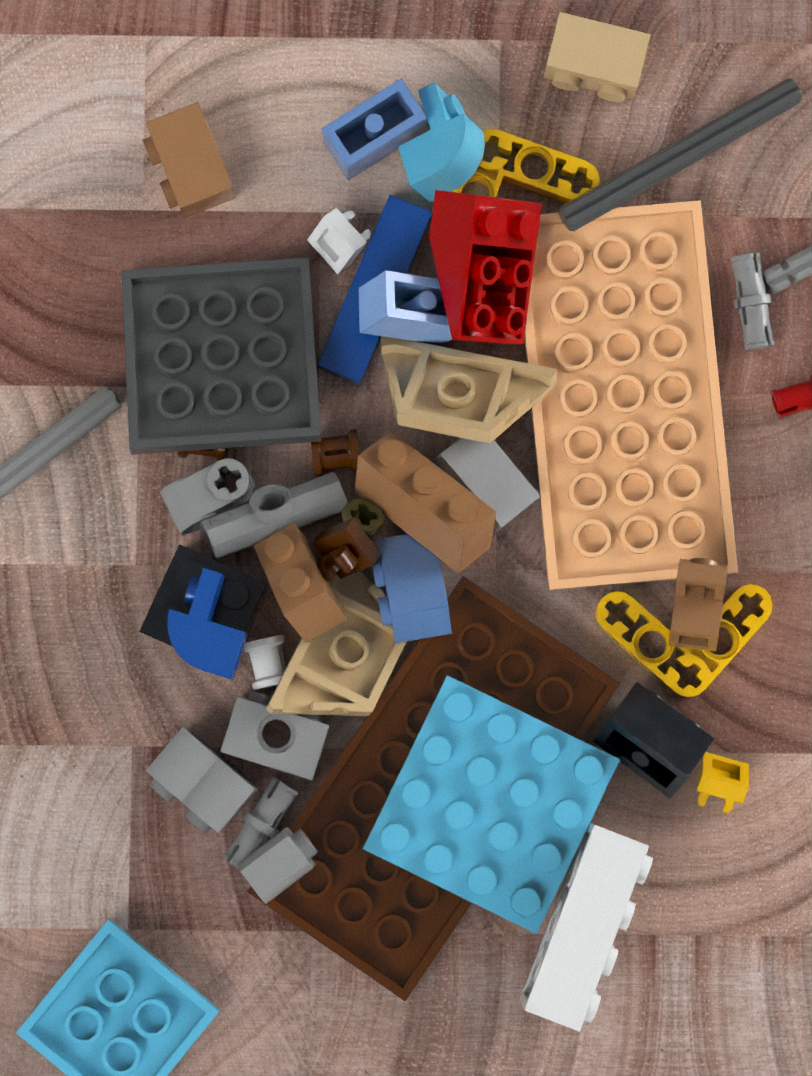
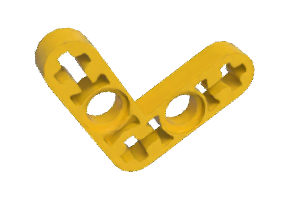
[453,129,600,203]
[594,584,773,698]

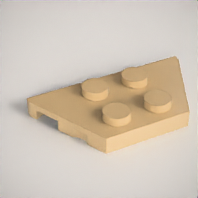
[380,336,557,444]
[265,570,407,716]

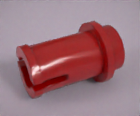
[771,375,812,419]

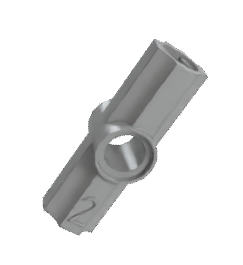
[200,472,347,560]

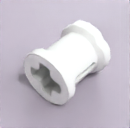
[243,635,286,691]

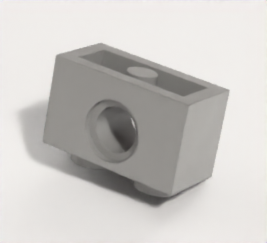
[220,691,330,780]

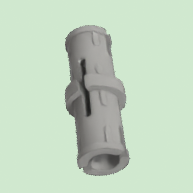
[730,253,775,351]
[222,776,299,869]

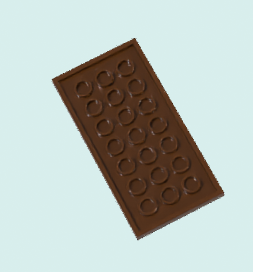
[247,576,620,1001]

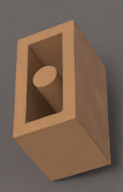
[143,102,236,218]
[254,522,348,643]

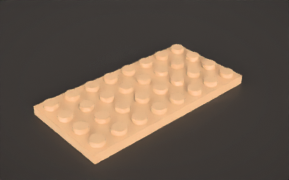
[524,200,738,591]

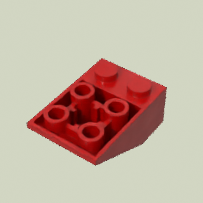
[429,190,542,345]

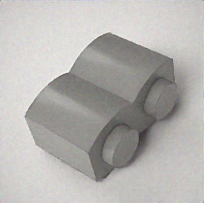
[146,727,258,834]
[237,827,318,904]

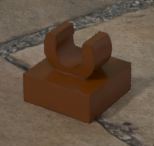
[312,518,381,580]

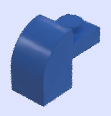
[167,568,248,680]

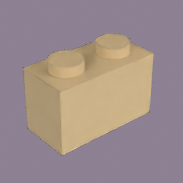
[544,12,651,102]

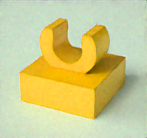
[697,752,749,814]

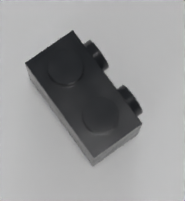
[593,682,714,798]

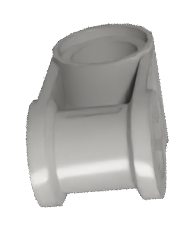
[160,458,255,535]

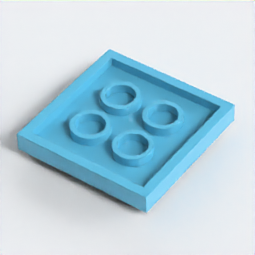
[16,918,221,1076]

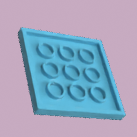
[363,675,620,934]

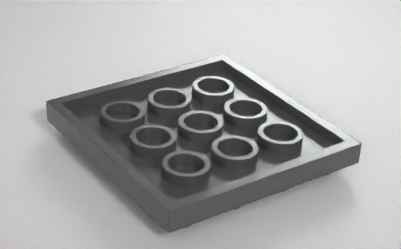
[121,257,321,455]

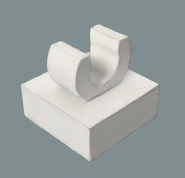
[307,208,372,275]

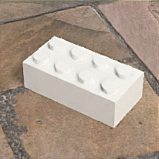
[519,823,653,1032]

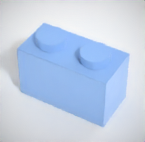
[359,270,452,345]

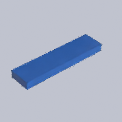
[317,195,432,385]

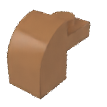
[669,558,728,651]

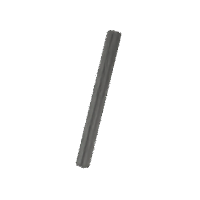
[559,79,802,231]

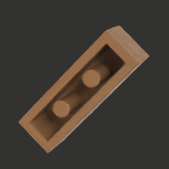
[354,431,497,574]

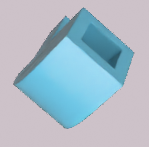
[398,83,485,202]

